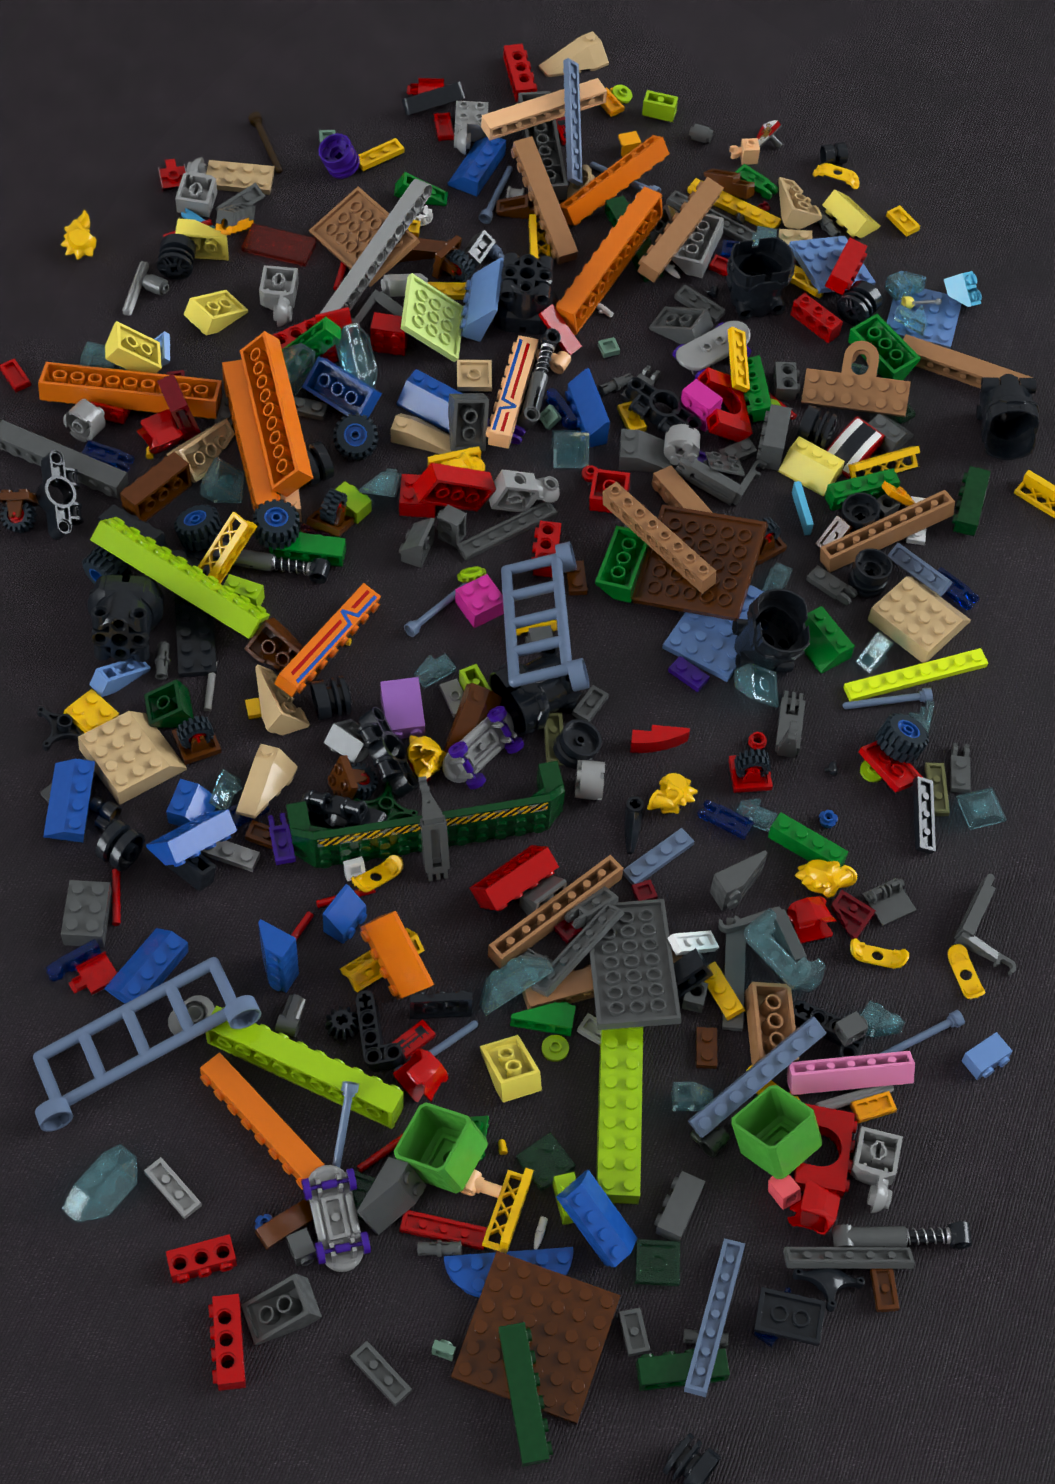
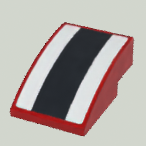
[826,416,885,479]

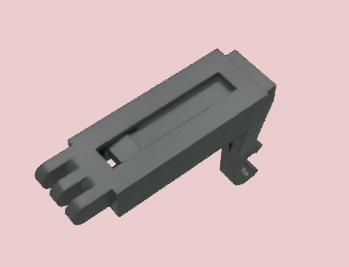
[351,289,403,333]
[675,458,767,506]
[774,690,805,758]
[418,776,450,882]
[954,874,1016,976]
[718,906,811,982]

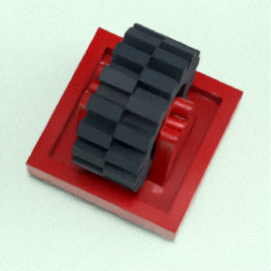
[728,749,773,793]

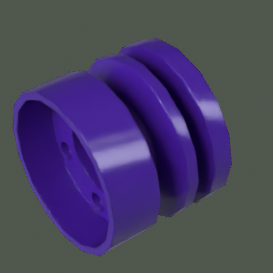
[318,133,360,179]

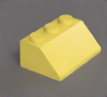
[822,189,880,238]
[105,321,162,373]
[778,436,845,497]

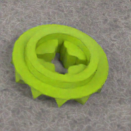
[457,566,486,583]

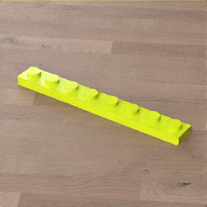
[843,648,988,701]

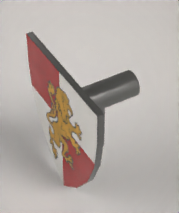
[757,120,783,148]

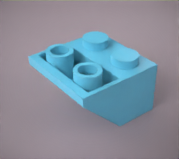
[944,271,982,307]

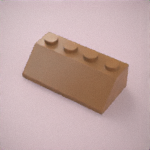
[744,982,799,1065]

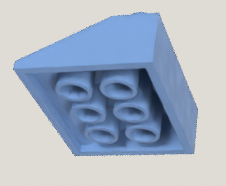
[459,258,504,342]

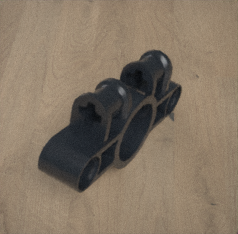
[625,377,702,433]
[36,450,84,540]
[357,707,418,798]
[299,789,388,829]

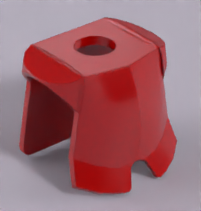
[136,409,183,454]
[786,896,836,943]
[393,1049,449,1102]
[787,1179,840,1235]

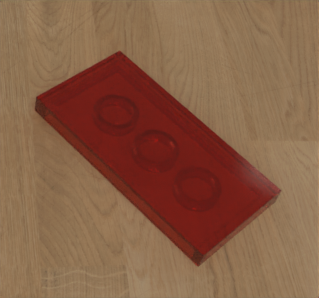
[242,223,316,266]

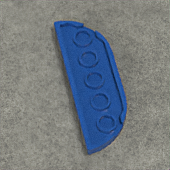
[444,1247,573,1298]

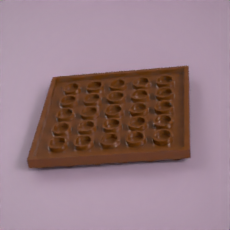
[632,505,768,621]
[451,1251,621,1424]

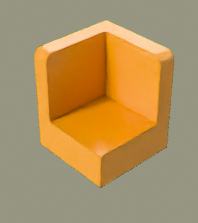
[618,131,641,157]

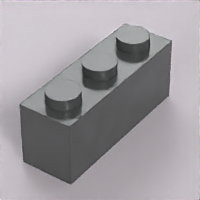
[654,1171,705,1244]

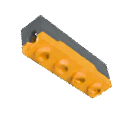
[215,203,256,235]

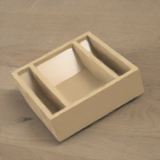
[868,576,971,663]
[78,711,187,805]

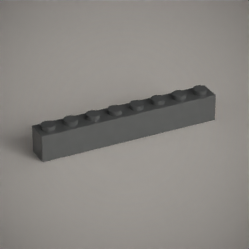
[0,420,129,499]

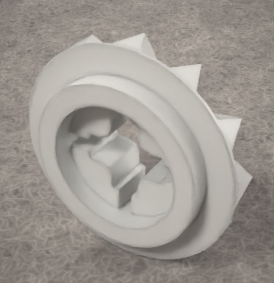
[414,205,433,226]

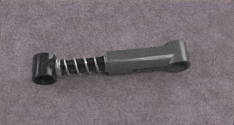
[518,328,561,430]
[213,542,331,584]
[832,1221,972,1249]

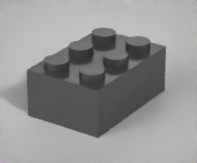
[756,404,792,471]
[61,880,112,947]

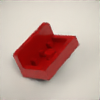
[90,401,131,424]

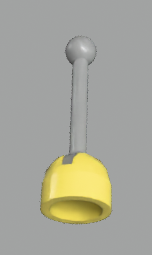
[901,296,942,310]

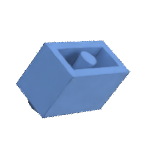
[962,1032,1012,1080]

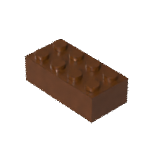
[120,452,192,522]

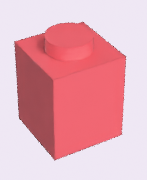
[768,1175,801,1210]

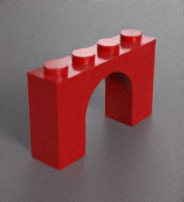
[697,367,753,442]
[793,1104,857,1199]

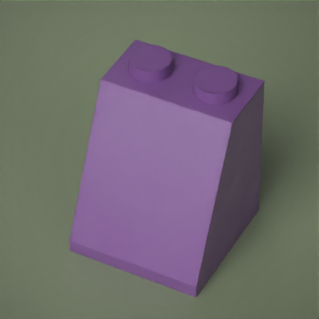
[380,677,425,739]

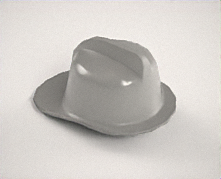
[168,995,215,1035]

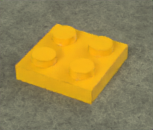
[63,689,119,733]

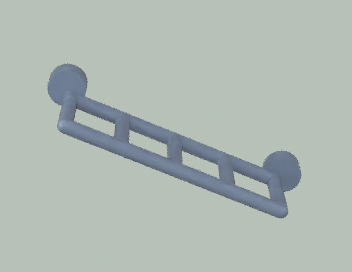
[501,541,590,692]
[33,957,261,1132]

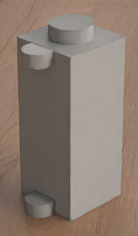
[381,273,428,297]

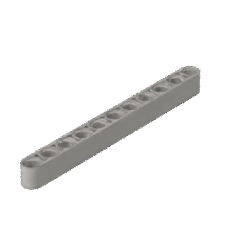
[320,179,432,314]

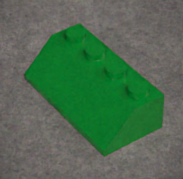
[848,314,921,380]
[595,526,649,603]

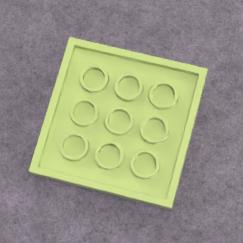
[400,273,463,362]

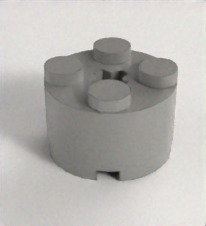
[63,399,105,442]
[664,424,700,465]
[575,760,605,800]

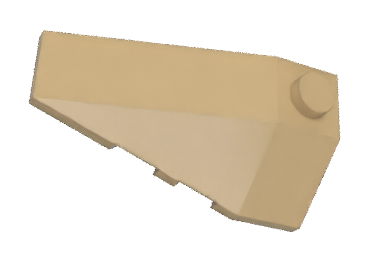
[539,31,609,77]
[778,177,822,230]
[391,413,452,454]
[167,418,235,483]
[255,664,310,735]
[236,744,298,819]

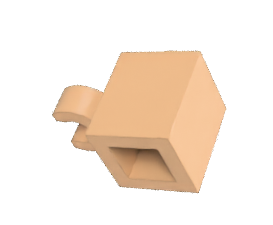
[729,138,760,165]

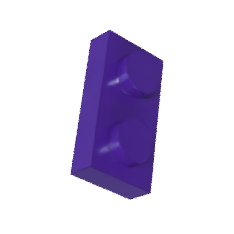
[668,656,710,692]

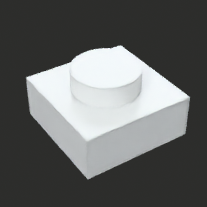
[343,856,366,882]

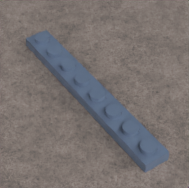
[563,58,583,186]
[688,1017,826,1138]
[684,1238,745,1397]

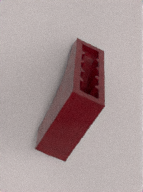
[157,374,201,442]

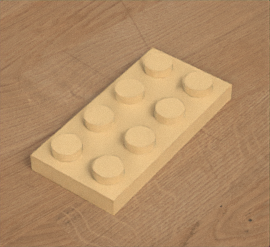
[206,160,275,195]

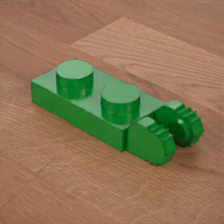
[735,164,779,200]

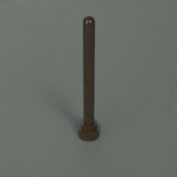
[248,112,283,173]

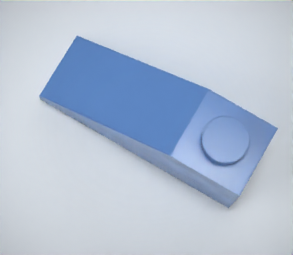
[89,657,151,697]

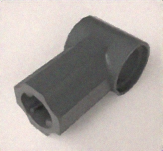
[275,994,306,1037]

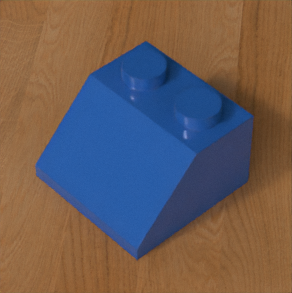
[166,779,219,826]
[322,884,367,944]

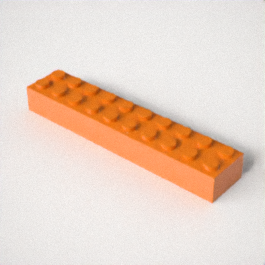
[555,186,663,335]
[240,331,313,497]
[222,360,281,511]
[38,362,222,419]

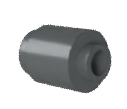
[689,123,714,143]
[142,274,169,296]

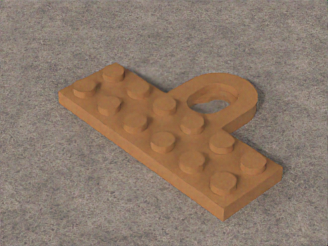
[801,341,911,417]

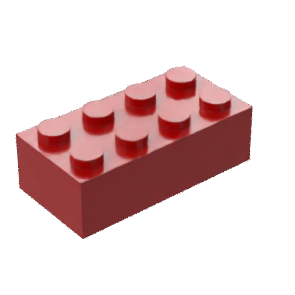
[413,462,496,511]
[470,845,559,911]

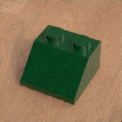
[144,679,194,728]

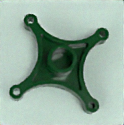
[354,782,418,821]

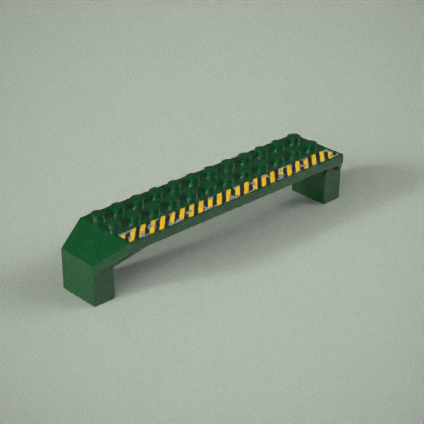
[286,761,565,868]

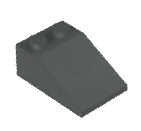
[649,306,713,344]
[448,393,489,451]
[619,429,672,472]
[710,850,767,911]
[357,1157,426,1235]
[241,1274,322,1345]

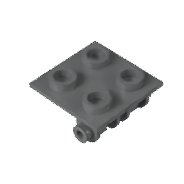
[703,451,745,476]
[862,878,917,926]

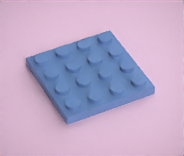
[789,236,876,294]
[887,282,962,349]

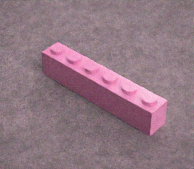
[787,1051,915,1095]

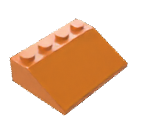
[360,911,434,999]

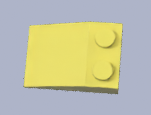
[175,219,229,261]
[184,290,249,335]
[480,1035,542,1102]

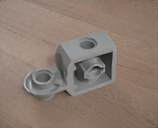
[454,101,488,155]
[175,157,217,218]
[259,265,299,327]
[489,470,560,512]
[850,1126,903,1213]

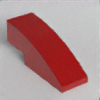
[630,725,690,753]

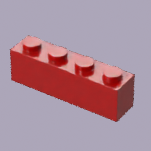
[825,237,868,295]

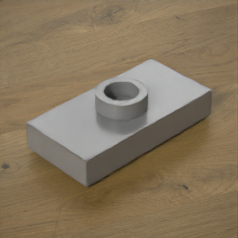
[439,679,464,718]

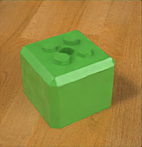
[732,1085,822,1179]
[394,1102,488,1194]

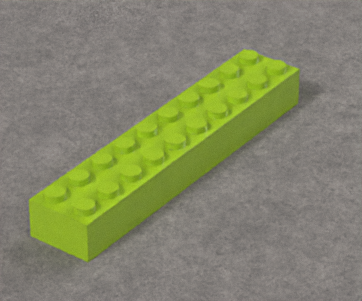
[90,517,270,639]
[206,1006,404,1129]
[596,1027,643,1204]

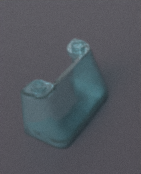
[744,908,826,992]

